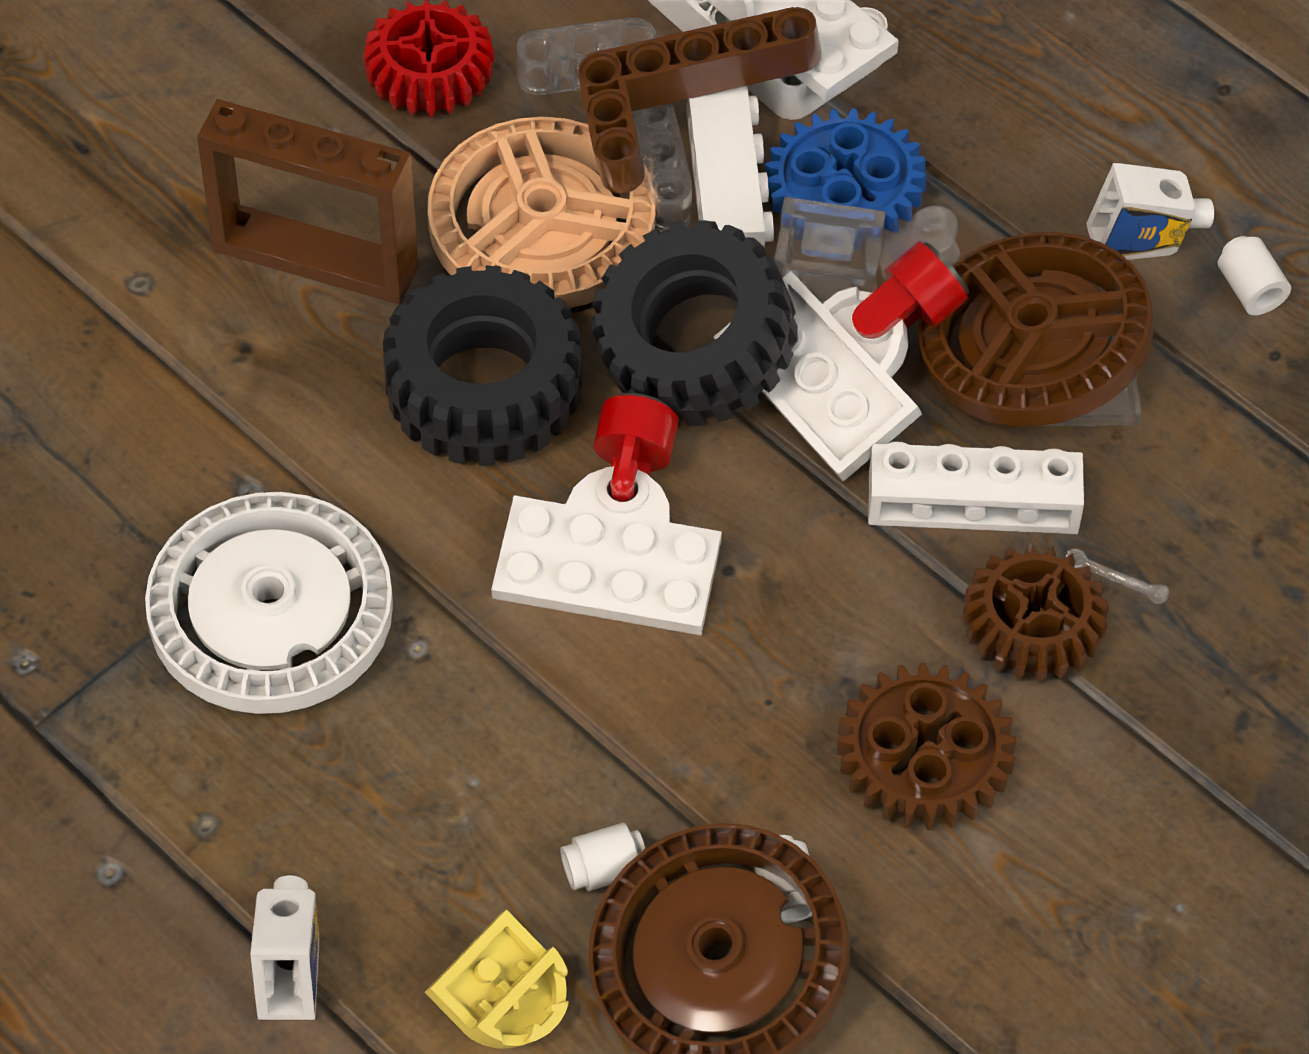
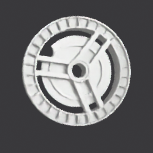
[145,492,393,714]

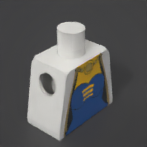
[1086,163,1214,260]
[250,875,319,1020]

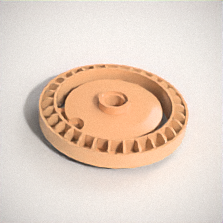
[428,117,655,308]

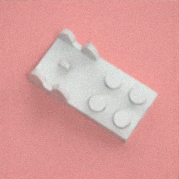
[707,0,899,102]

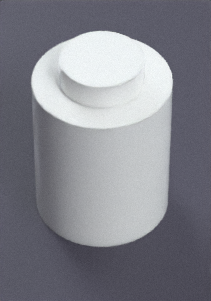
[1218,236,1291,315]

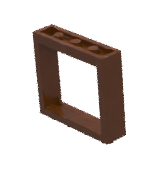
[197,99,418,305]

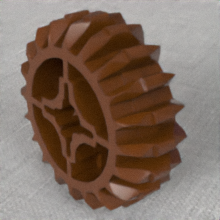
[962,543,1109,684]

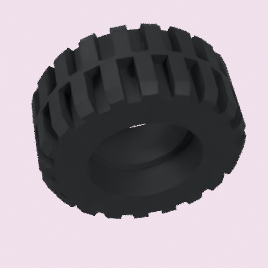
[591,220,798,426]
[383,265,581,466]

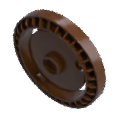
[918,232,1154,427]
[588,823,850,1054]

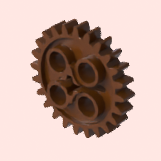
[837,663,1017,830]

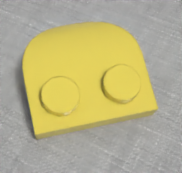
[425,910,569,1049]

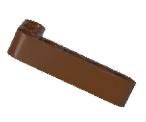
[578,7,821,194]

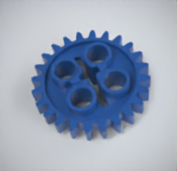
[765,108,926,247]

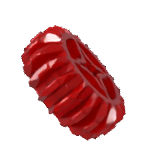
[363,0,495,118]

